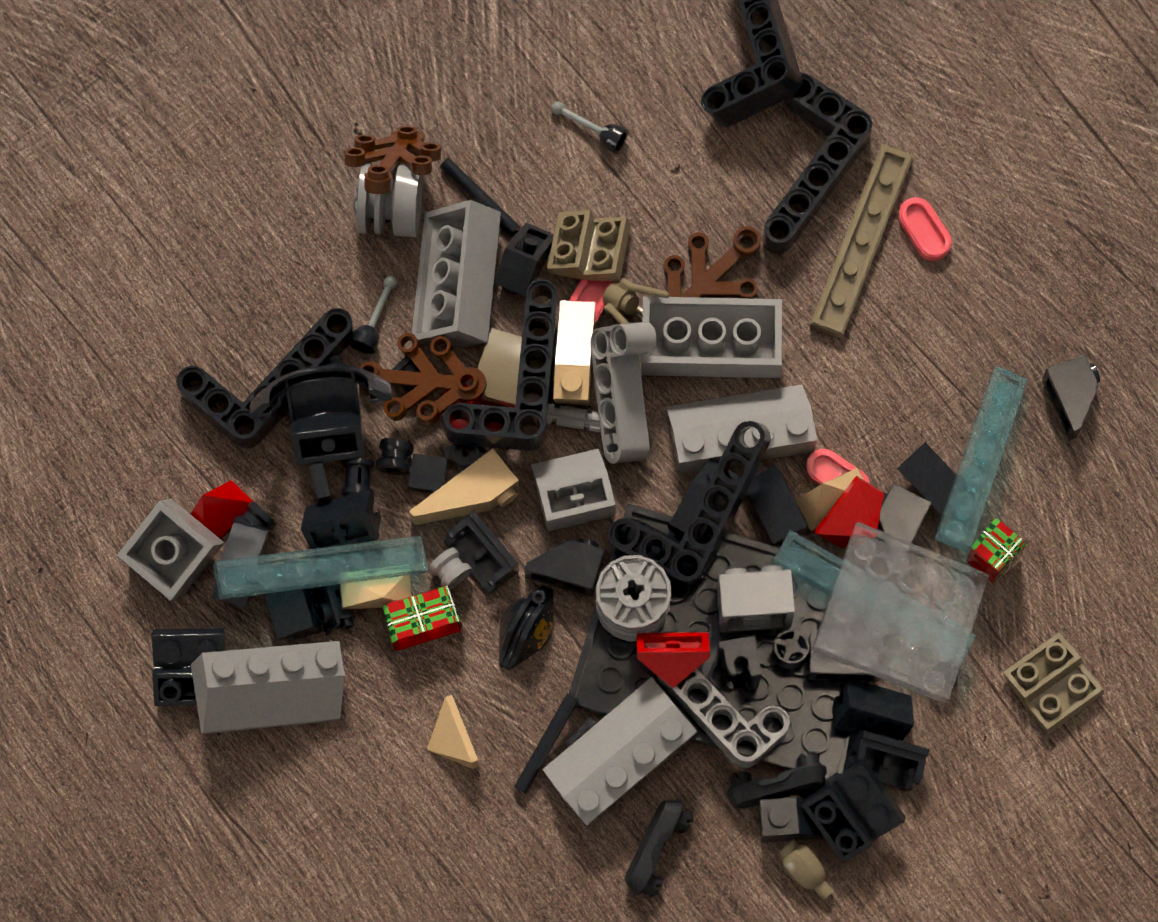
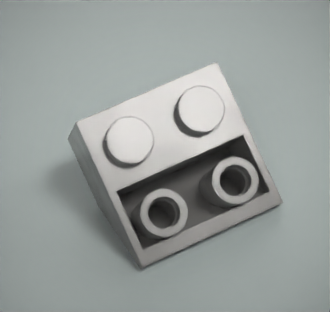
[531,449,616,532]

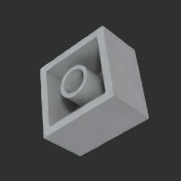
[117,498,224,601]
[716,566,795,633]

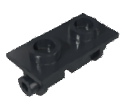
[306,558,356,636]

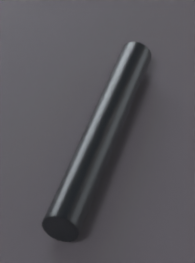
[440,158,521,236]
[514,693,579,794]

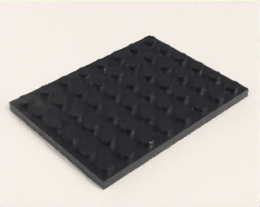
[569,504,898,780]

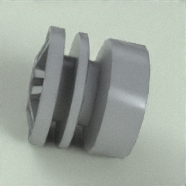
[354,162,423,237]
[596,555,671,641]

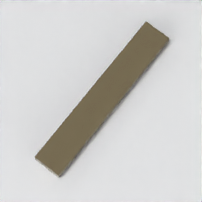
[810,144,914,339]

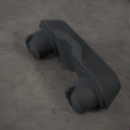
[727,751,827,809]
[624,801,693,898]

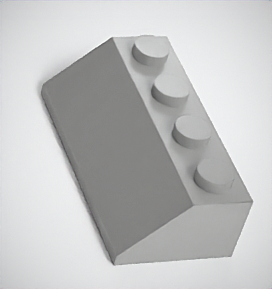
[411,200,501,348]
[641,296,782,378]
[666,384,818,474]
[191,641,345,734]
[542,677,698,826]

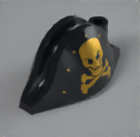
[499,585,554,670]

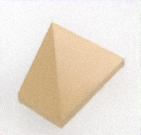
[795,468,864,531]
[339,570,412,610]
[427,695,479,769]

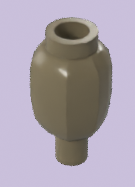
[778,839,834,900]

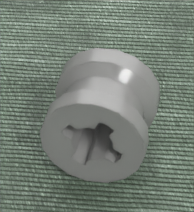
[428,547,472,590]

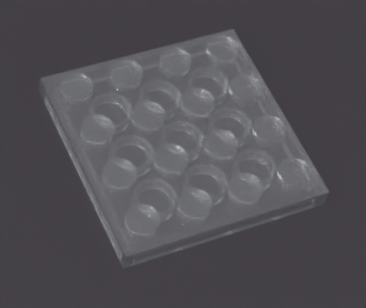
[811,522,989,704]

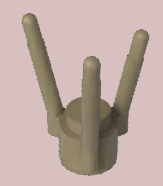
[603,278,669,324]

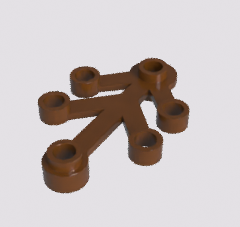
[344,126,441,194]
[664,226,761,299]
[359,333,487,424]

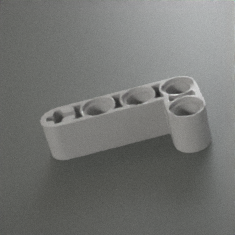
[590,322,656,464]
[657,669,790,768]

